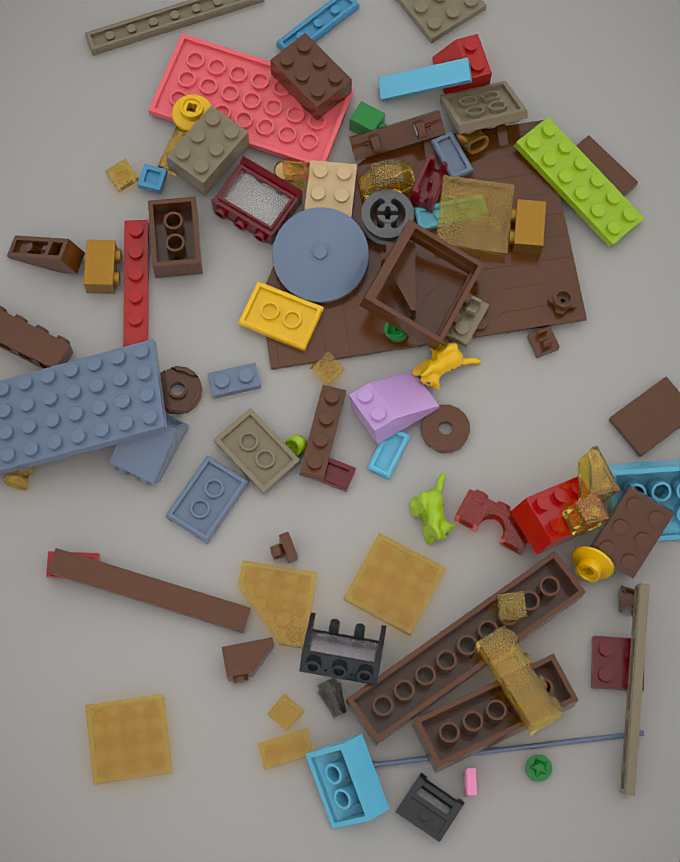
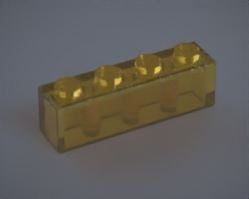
[475,625,563,736]

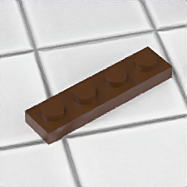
[299,385,346,481]

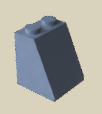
[109,414,190,485]

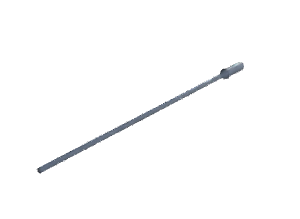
[372,731,644,768]

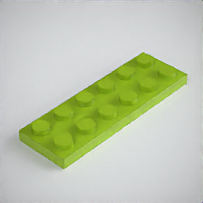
[514,117,644,248]

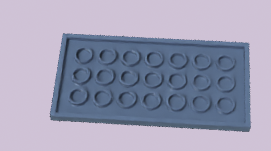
[0,339,168,475]

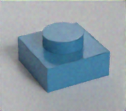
[137,164,168,194]

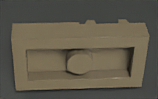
[448,296,489,348]

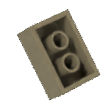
[166,106,250,195]

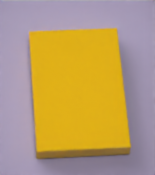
[238,281,324,352]

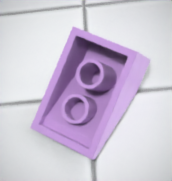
[349,371,440,445]

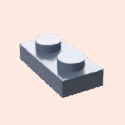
[208,363,261,399]

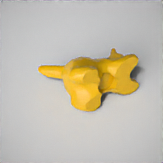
[412,342,481,389]

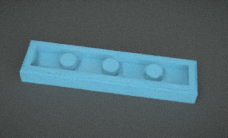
[378,58,472,102]

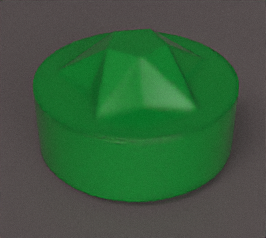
[384,322,408,342]
[525,754,552,782]

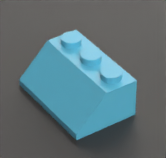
[305,734,390,829]

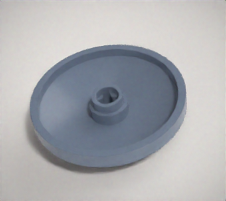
[273,207,369,303]

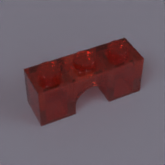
[454,489,528,555]

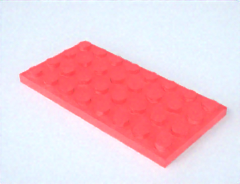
[148,33,354,167]

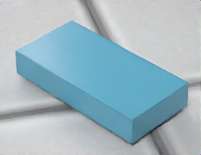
[367,431,411,480]

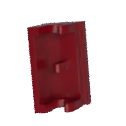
[410,154,449,213]

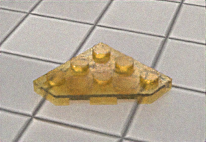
[238,560,317,649]

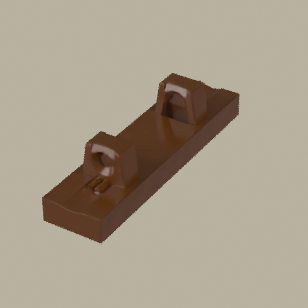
[349,110,446,161]

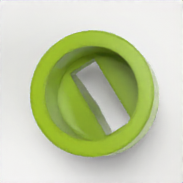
[285,434,307,456]

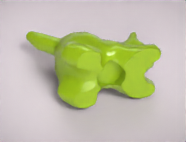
[409,473,456,545]

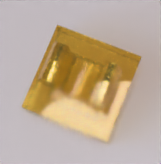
[282,161,309,188]

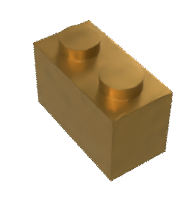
[509,199,546,255]
[84,240,122,294]

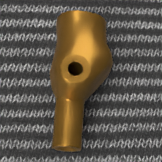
[453,124,489,154]

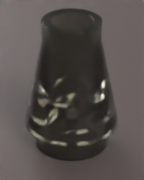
[317,678,347,718]

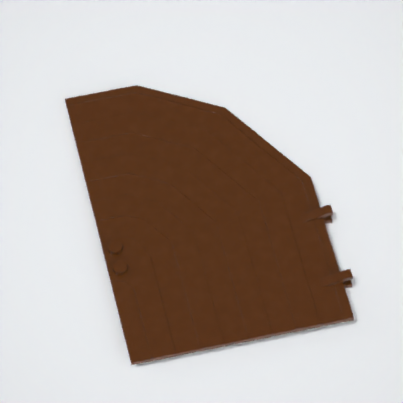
[266,120,587,370]

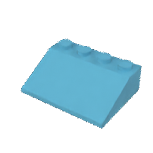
[605,459,680,541]

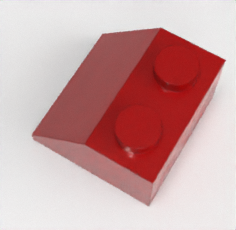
[432,34,492,95]

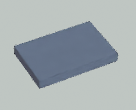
[165,455,249,544]

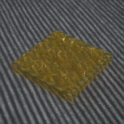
[436,175,514,256]
[343,533,446,636]
[85,694,173,785]

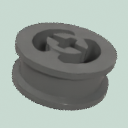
[361,189,414,246]

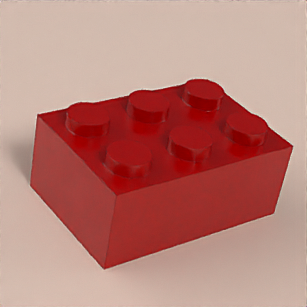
[510,476,604,555]

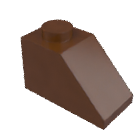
[222,637,274,684]

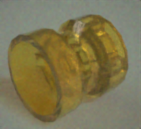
[3,466,35,490]

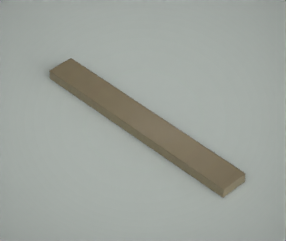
[85,0,264,56]
[620,583,650,796]

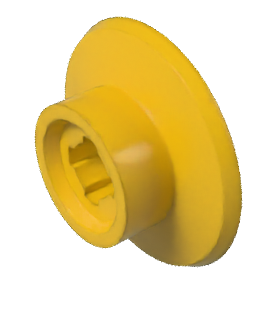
[172,94,212,132]
[571,546,614,582]

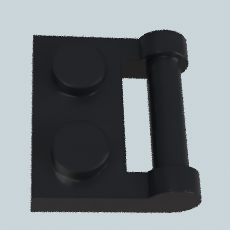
[395,772,465,842]

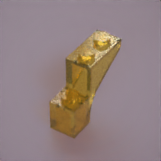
[562,446,620,536]

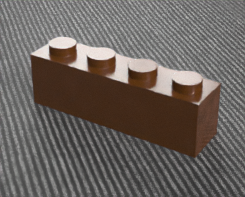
[0,306,74,369]

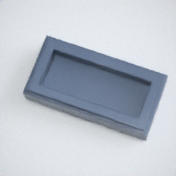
[430,131,473,183]

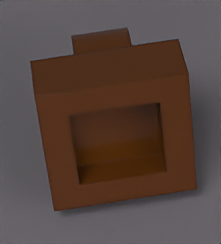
[527,326,560,358]
[270,532,298,564]
[618,585,634,617]

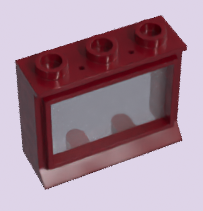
[211,156,303,245]

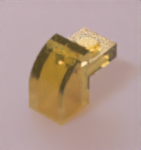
[358,159,415,199]

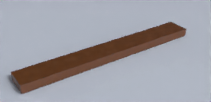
[47,548,251,633]

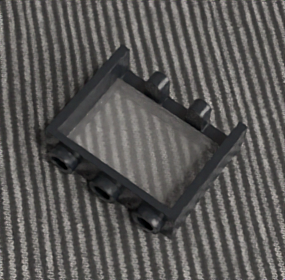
[299,612,387,686]

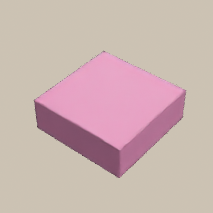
[463,768,477,797]

